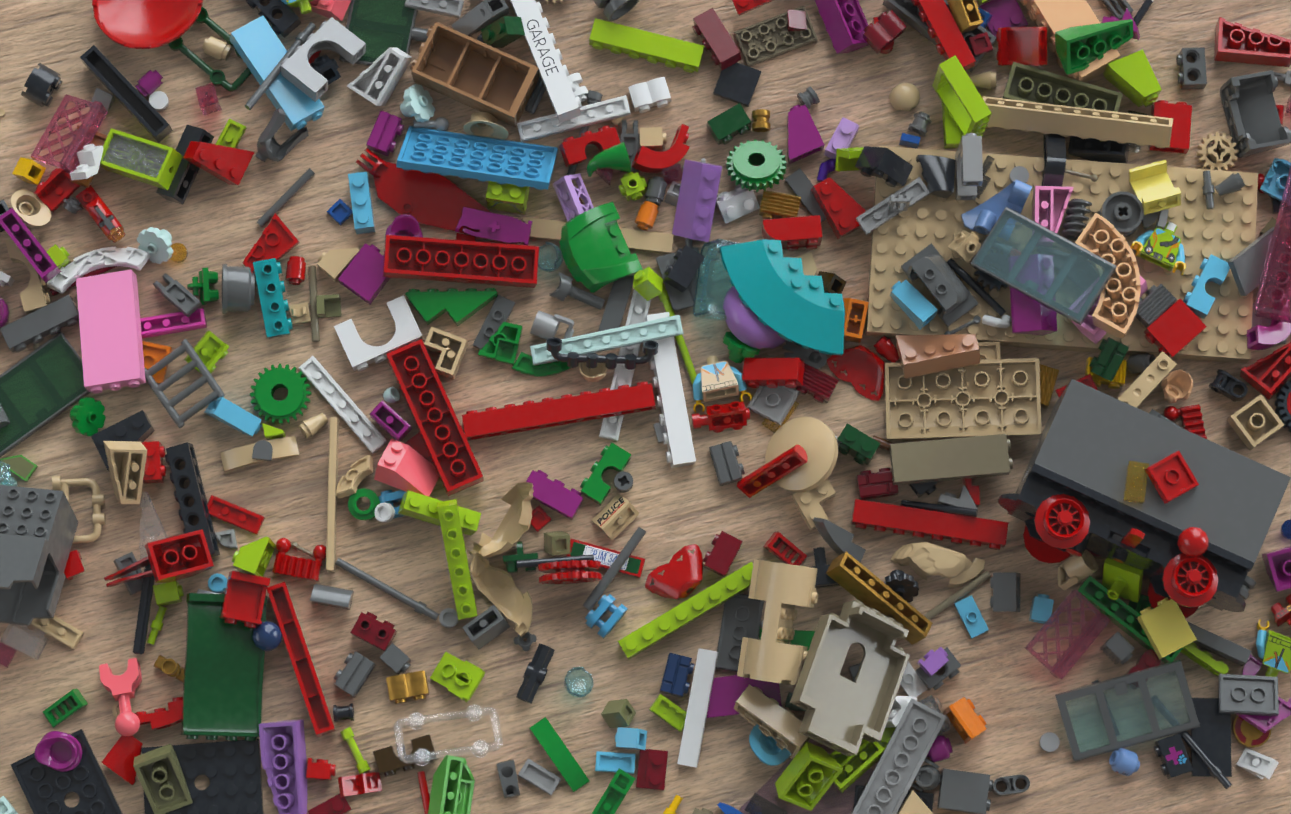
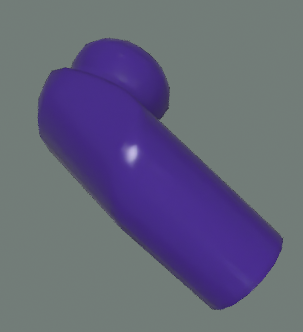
[817,158,836,182]

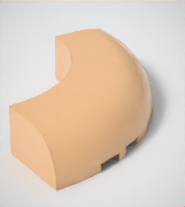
[1075,213,1141,338]

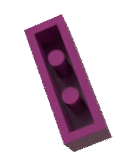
[526,470,584,520]

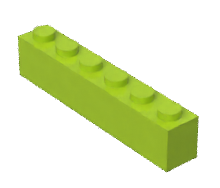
[589,18,704,73]

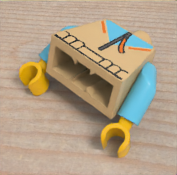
[692,356,752,413]

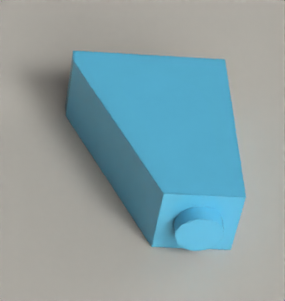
[890,280,938,330]
[204,397,261,437]

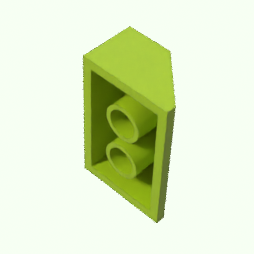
[232,536,276,577]
[775,742,843,811]

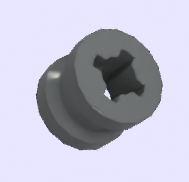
[797,86,820,109]
[614,471,633,493]

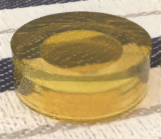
[170,243,188,263]

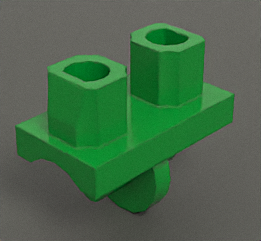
[187,268,219,305]

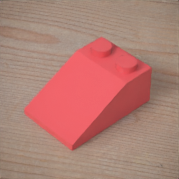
[374,439,439,497]

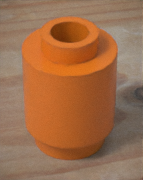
[635,201,659,231]

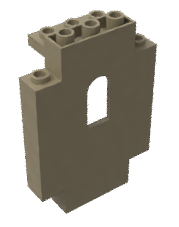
[790,600,910,756]

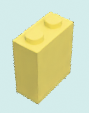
[1137,598,1197,660]

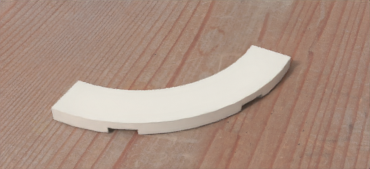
[46,247,151,294]

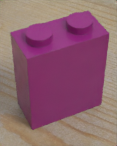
[338,243,391,305]

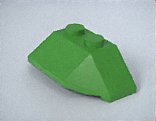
[428,755,475,814]

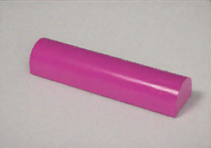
[140,308,207,339]

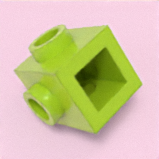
[618,172,647,201]

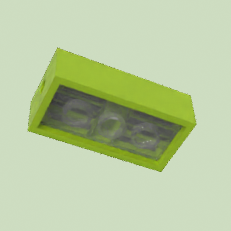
[100,128,183,190]

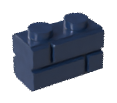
[660,653,694,697]

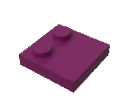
[979,0,1028,37]

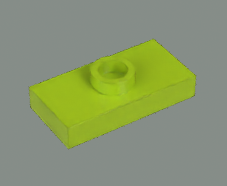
[649,694,687,732]

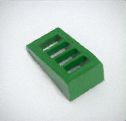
[43,689,88,728]

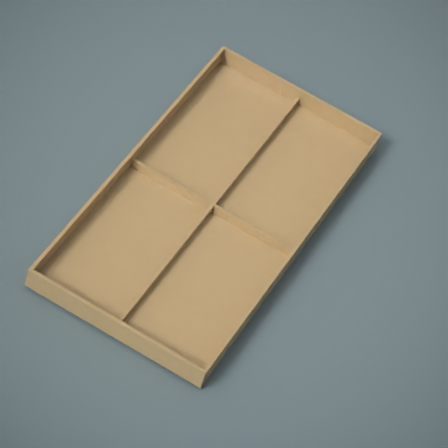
[865,146,1258,363]

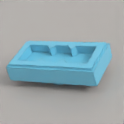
[954,595,989,639]
[595,751,636,774]

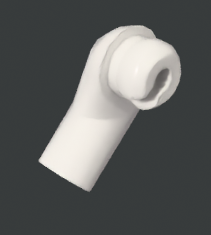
[982,315,1012,328]

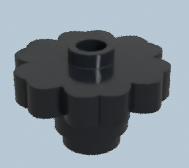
[884,570,919,603]

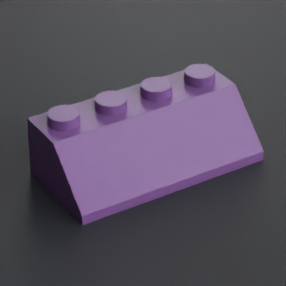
[672,159,722,242]

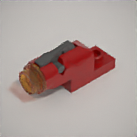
[76,185,125,243]

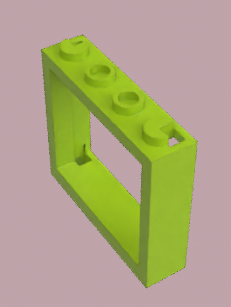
[932,55,992,137]

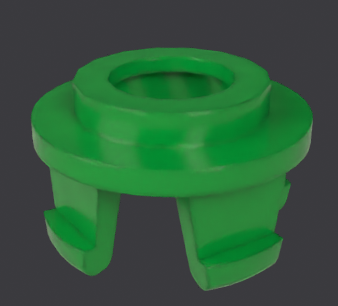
[348,488,380,521]

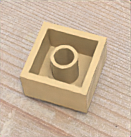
[1227,395,1284,451]

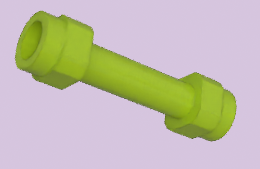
[340,727,371,774]

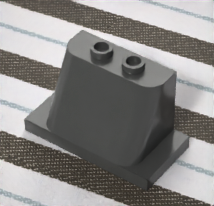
[901,243,978,327]

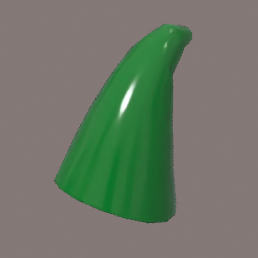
[586,142,631,177]

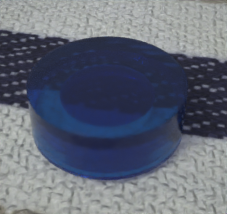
[1280,520,1291,540]

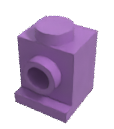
[917,647,949,677]

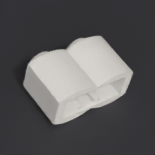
[628,77,671,113]

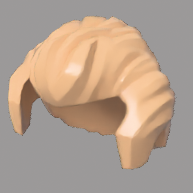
[1161,369,1193,404]

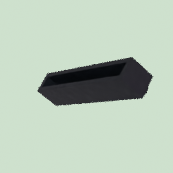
[80,45,173,143]

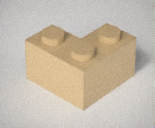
[424,327,468,379]
[792,478,836,531]

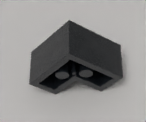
[855,146,913,188]

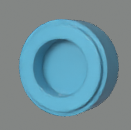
[208,573,228,593]

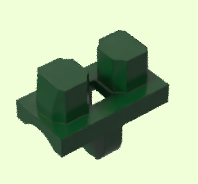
[503,541,538,574]

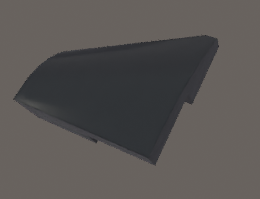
[916,155,956,199]

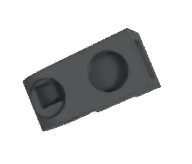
[496,759,520,799]

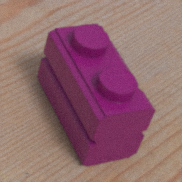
[366,111,404,156]
[369,400,412,442]

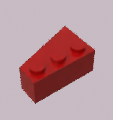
[183,141,254,185]
[811,177,866,239]
[1240,342,1291,400]

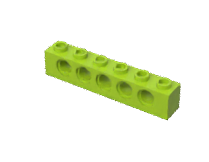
[437,499,477,620]

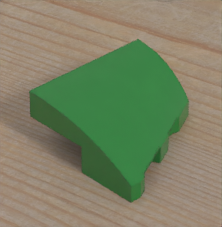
[478,322,523,365]

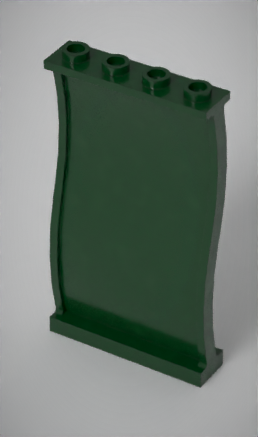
[181,593,267,741]

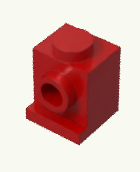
[306,758,336,781]

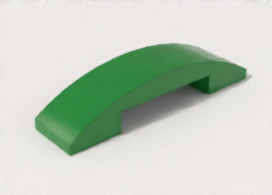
[530,717,589,792]
[592,768,636,814]

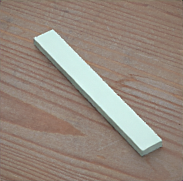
[530,315,684,366]

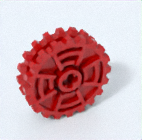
[538,560,602,584]

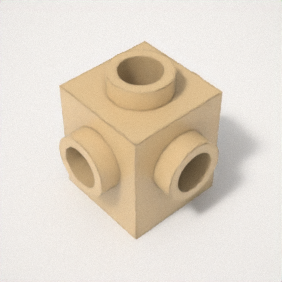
[948,230,982,263]

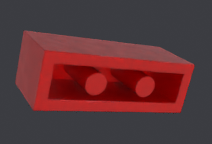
[742,358,805,388]

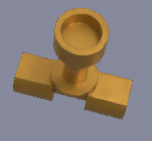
[154,655,184,683]

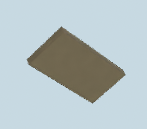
[734,6,818,67]

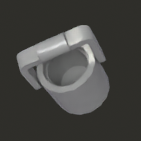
[530,311,574,342]

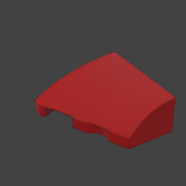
[101,736,143,785]

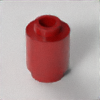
[286,256,306,285]

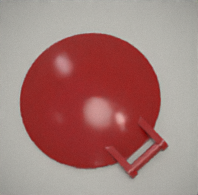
[92,0,203,49]

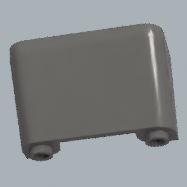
[1220,70,1291,158]

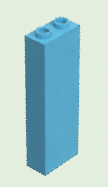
[230,16,325,131]

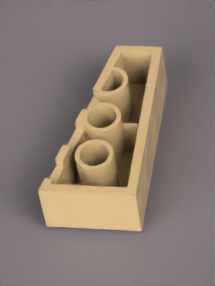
[734,684,810,759]

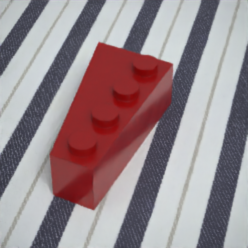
[1214,17,1291,67]

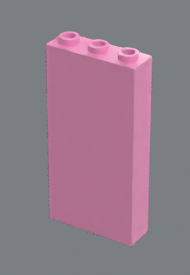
[76,269,146,394]

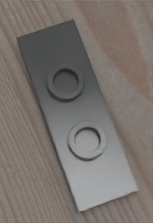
[473,294,515,349]

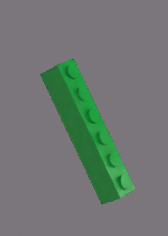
[1075,576,1183,664]

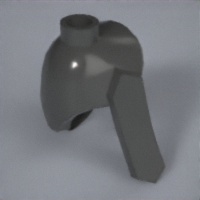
[255,108,309,162]

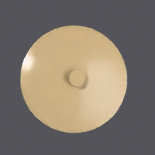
[765,417,838,493]

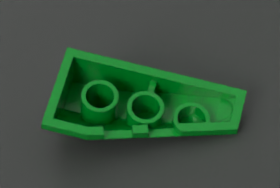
[1055,19,1133,75]

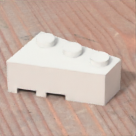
[347,47,412,106]

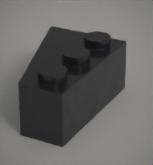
[91,410,155,472]

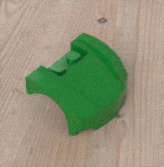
[559,202,643,293]

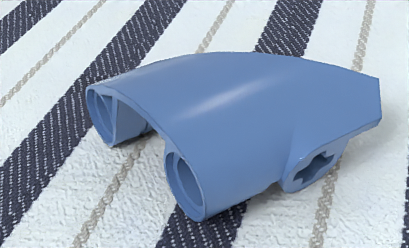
[961,180,1032,241]

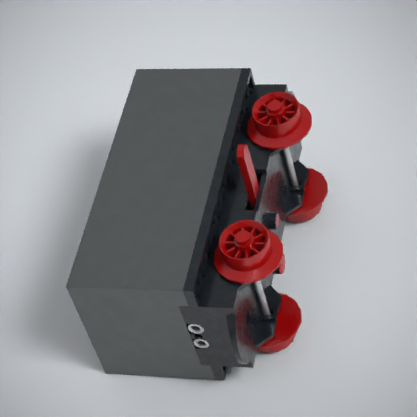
[998,379,1291,619]

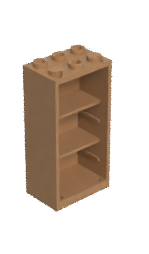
[410,22,540,128]

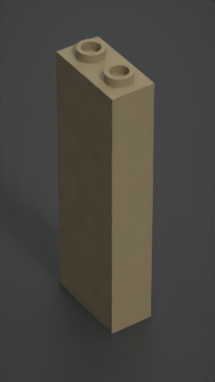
[889,434,1013,485]

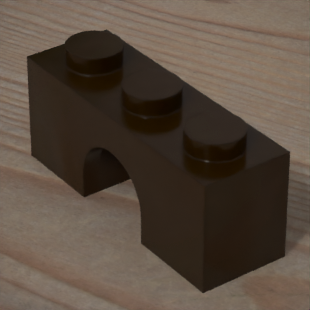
[373,734,437,777]

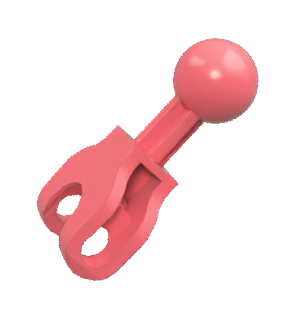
[99,657,142,736]

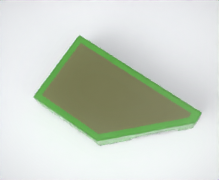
[0,455,38,482]

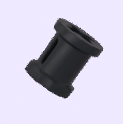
[333,703,354,722]

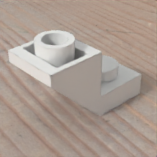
[70,144,103,180]

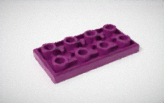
[707,675,782,718]

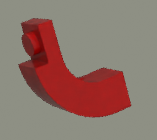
[631,124,690,173]

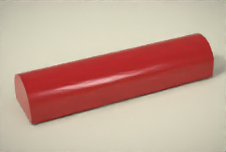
[737,445,808,498]

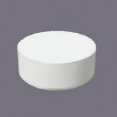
[149,91,169,111]
[375,503,395,522]

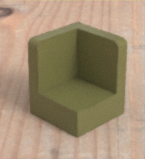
[316,294,342,318]
[544,531,571,556]
[601,699,636,728]

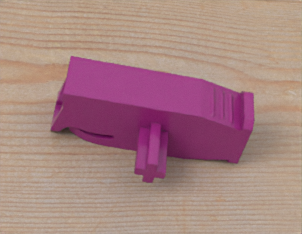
[455,207,533,245]

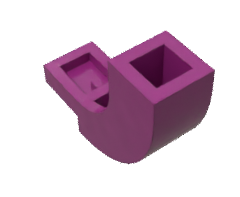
[1247,293,1291,350]

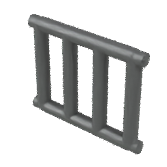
[145,339,225,428]

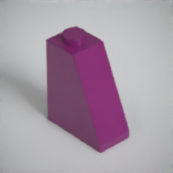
[787,105,825,164]

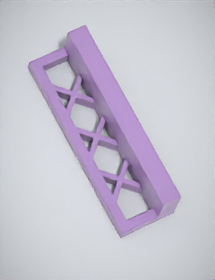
[553,173,594,221]

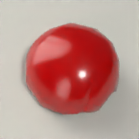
[1178,527,1209,557]

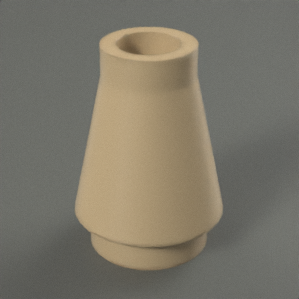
[969,71,997,90]
[299,413,328,438]

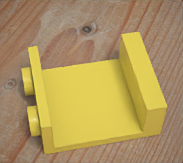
[1129,160,1181,215]

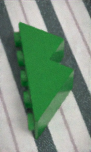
[405,288,498,326]

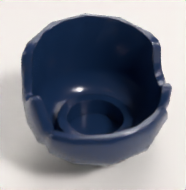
[252,621,282,652]

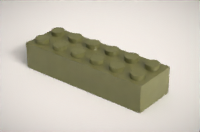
[1002,62,1123,112]

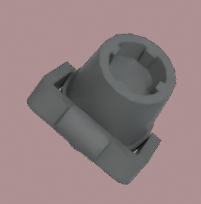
[911,758,941,792]

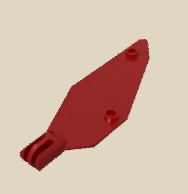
[355,148,492,239]

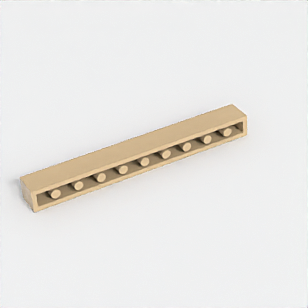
[983,96,1173,148]

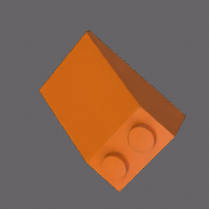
[943,697,986,744]

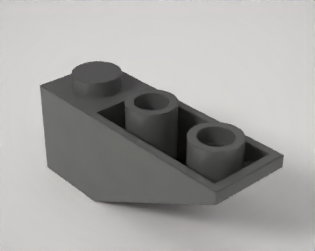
[451,0,509,37]

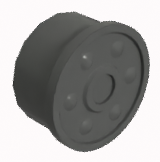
[222,264,255,314]

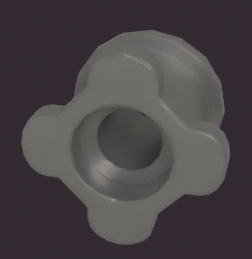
[908,112,932,136]

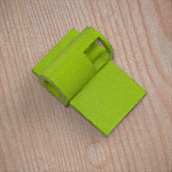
[430,652,485,702]

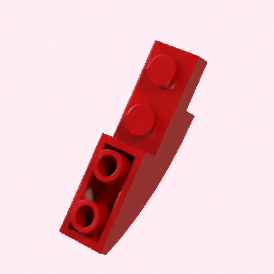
[135,697,183,731]

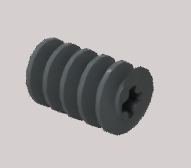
[1061,199,1092,241]

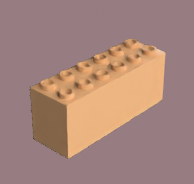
[1019,0,1121,83]

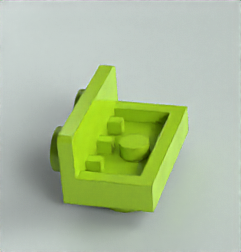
[184,330,229,374]

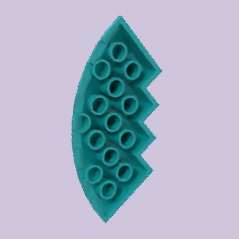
[719,239,845,356]

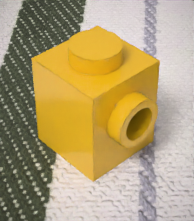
[12,157,46,185]

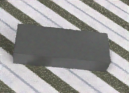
[1188,622,1252,666]

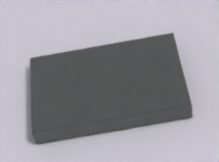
[1218,674,1279,716]

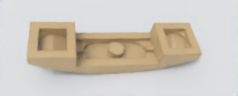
[220,436,300,472]

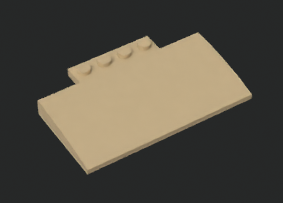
[885,342,1042,440]

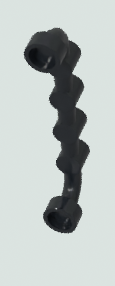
[546,337,658,370]

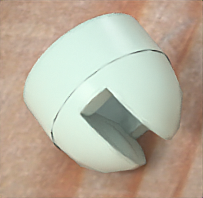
[383,386,400,403]

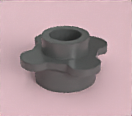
[63,197,83,214]
[514,632,537,651]

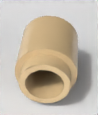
[202,36,232,61]

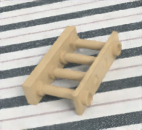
[1118,351,1177,408]

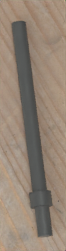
[245,22,316,110]
[335,558,439,621]

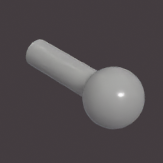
[413,117,449,131]

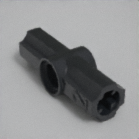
[516,643,555,704]

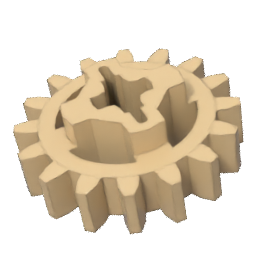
[1196,132,1239,171]

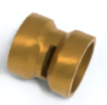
[752,109,770,132]

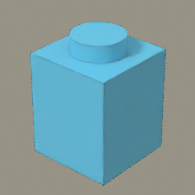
[1029,594,1054,625]
[615,727,647,750]

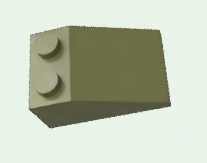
[133,744,193,814]

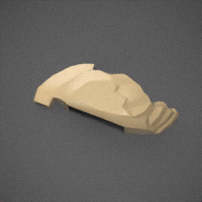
[468,482,534,558]
[891,542,986,588]
[469,553,533,637]

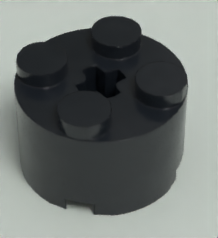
[21,63,63,107]

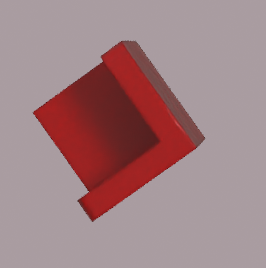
[64,550,85,580]

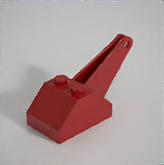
[104,529,214,587]

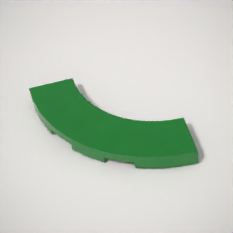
[512,352,571,377]

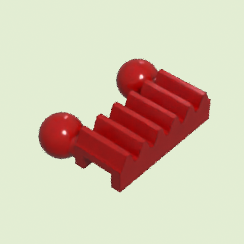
[1163,404,1207,439]
[273,538,326,582]

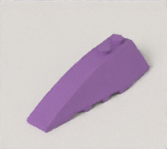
[259,719,307,814]

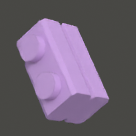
[824,117,859,159]

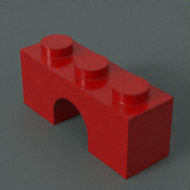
[559,125,621,167]

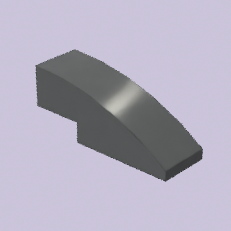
[813,517,866,563]

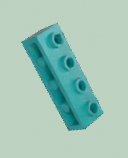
[253,258,293,339]

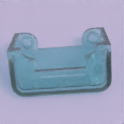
[693,239,739,321]

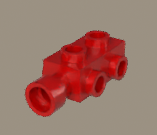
[691,401,750,433]

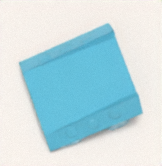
[1260,158,1291,206]

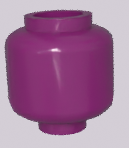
[926,735,953,762]

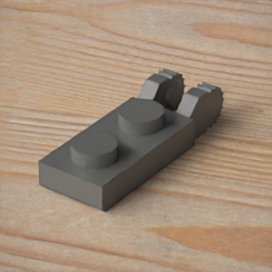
[620,120,639,172]
[153,273,202,317]

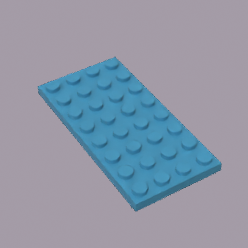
[396,126,558,190]

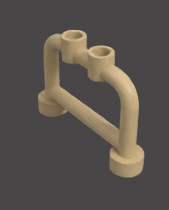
[52,476,106,544]

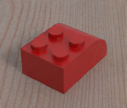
[762,215,822,251]

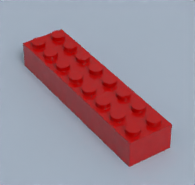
[382,235,539,288]
[386,339,484,496]

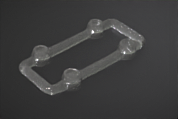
[394,704,503,766]

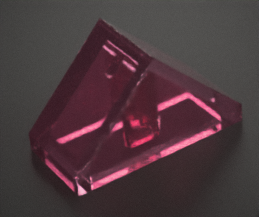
[195,83,222,116]

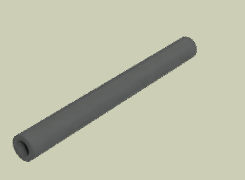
[583,527,646,611]

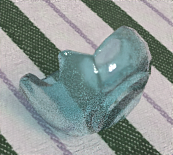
[538,242,564,272]
[564,667,594,698]

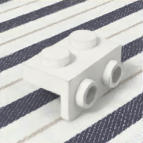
[716,185,760,223]

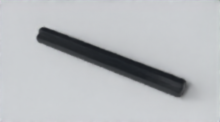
[133,564,155,654]

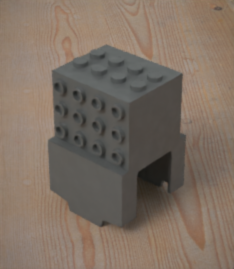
[0,485,79,626]

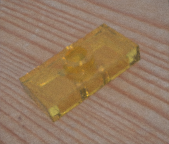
[1123,461,1149,504]

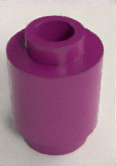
[135,70,163,97]

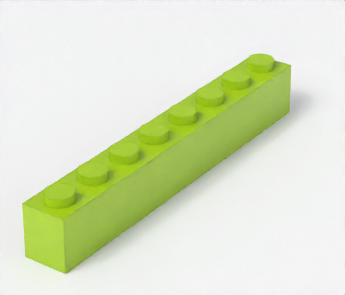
[618,562,753,660]

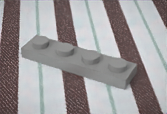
[856,177,930,235]

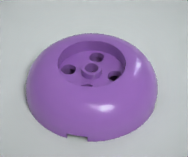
[723,286,786,349]

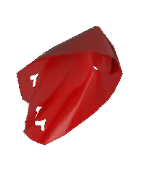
[827,345,885,401]
[645,544,704,600]

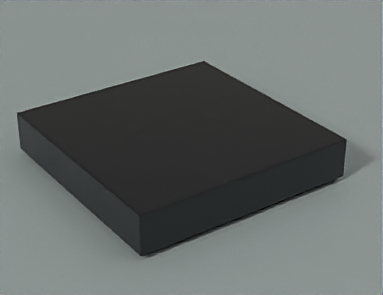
[713,62,761,107]

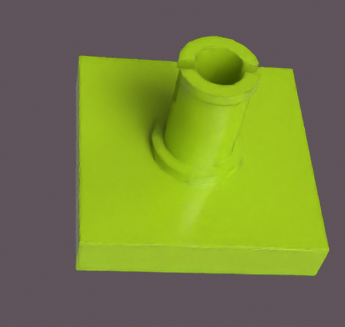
[1102,558,1143,603]

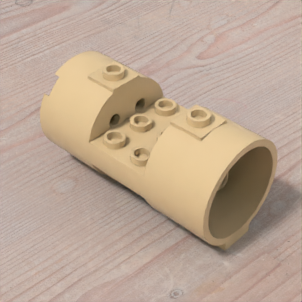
[737,559,818,685]

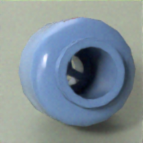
[1109,748,1140,776]

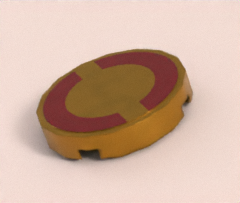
[1232,715,1272,748]

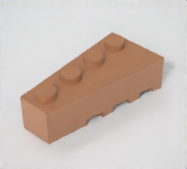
[896,334,980,379]

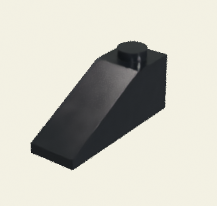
[1068,136,1129,164]

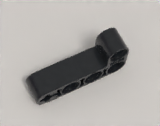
[1042,133,1066,187]

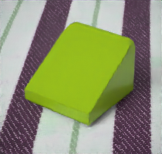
[263,424,286,440]

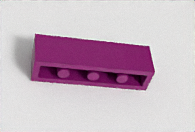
[0,208,61,283]

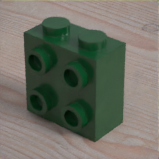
[837,423,880,465]

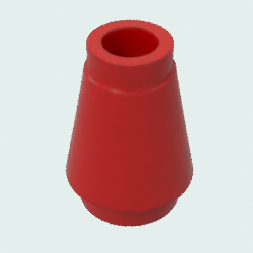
[873,335,899,363]

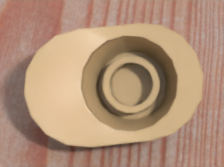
[463,112,509,140]
[10,190,51,226]

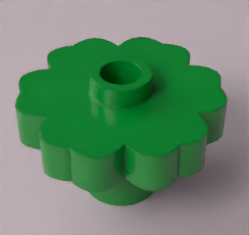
[723,330,761,363]
[70,397,106,437]

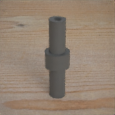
[1202,171,1215,210]

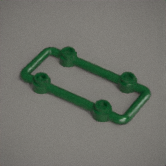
[168,7,252,92]

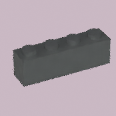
[0,295,79,352]

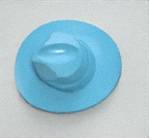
[749,724,791,766]

